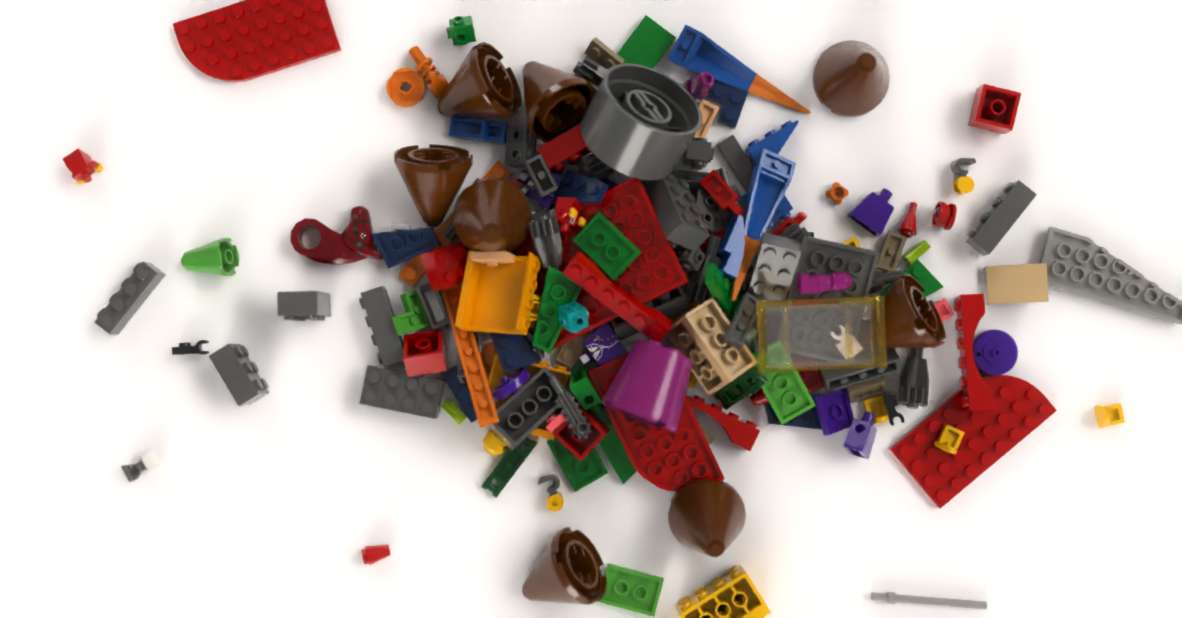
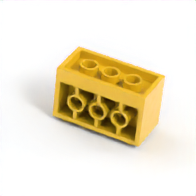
[676,565,771,618]

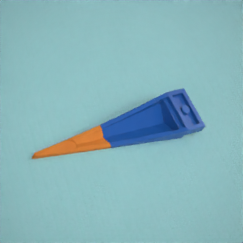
[667,24,811,114]
[731,148,796,302]

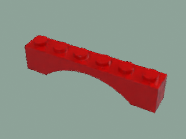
[562,251,674,343]
[953,294,994,412]
[685,390,760,451]

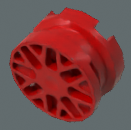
[932,201,957,230]

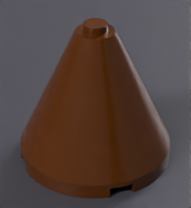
[812,40,890,117]
[437,42,522,117]
[522,61,596,143]
[394,144,473,227]
[453,178,532,253]
[857,274,946,349]
[668,478,746,557]
[522,527,607,605]

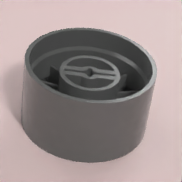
[580,63,702,180]

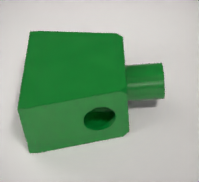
[569,367,604,415]

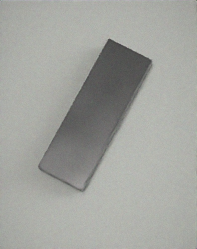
[716,135,754,193]
[723,292,762,350]

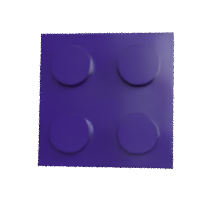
[814,388,854,436]

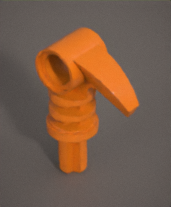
[409,46,449,99]

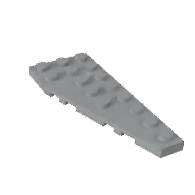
[1039,227,1182,325]

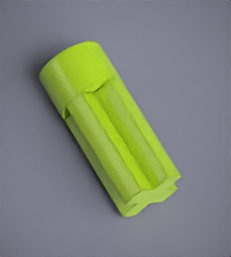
[903,240,931,265]
[441,398,467,425]

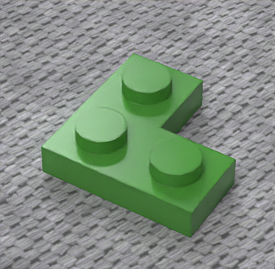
[392,290,431,336]

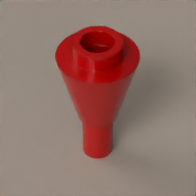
[897,202,918,238]

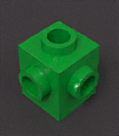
[446,15,476,46]

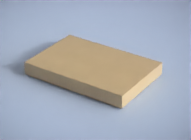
[985,263,1049,304]

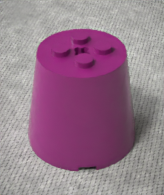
[601,339,693,433]

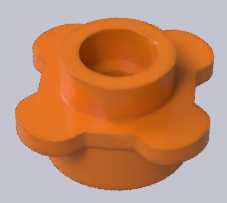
[825,182,849,205]

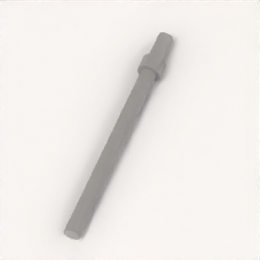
[871,592,987,609]

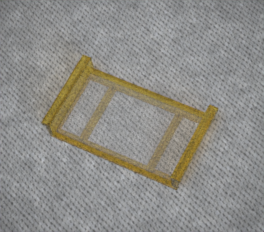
[756,296,887,373]

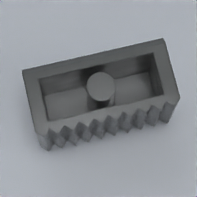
[523,154,558,198]

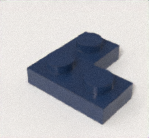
[706,80,748,129]

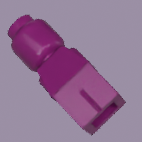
[686,72,714,99]
[797,272,852,294]

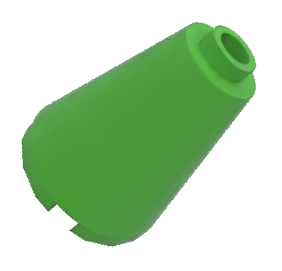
[181,237,239,276]

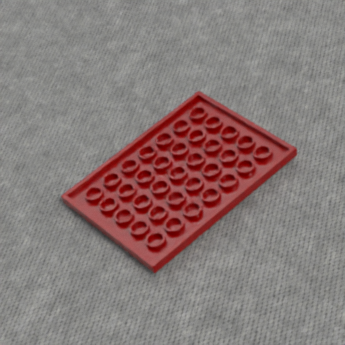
[510,177,689,350]

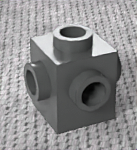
[674,244,706,272]

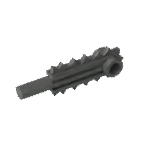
[549,376,592,439]

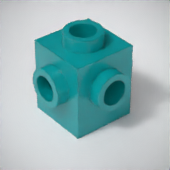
[558,302,589,333]

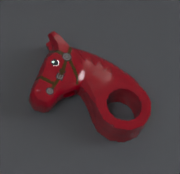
[290,206,383,265]

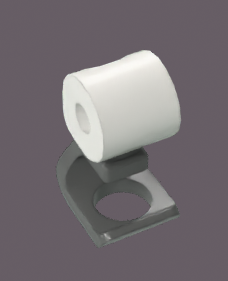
[121,449,163,482]

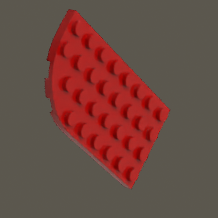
[173,0,342,82]
[588,342,725,492]
[889,375,1057,509]

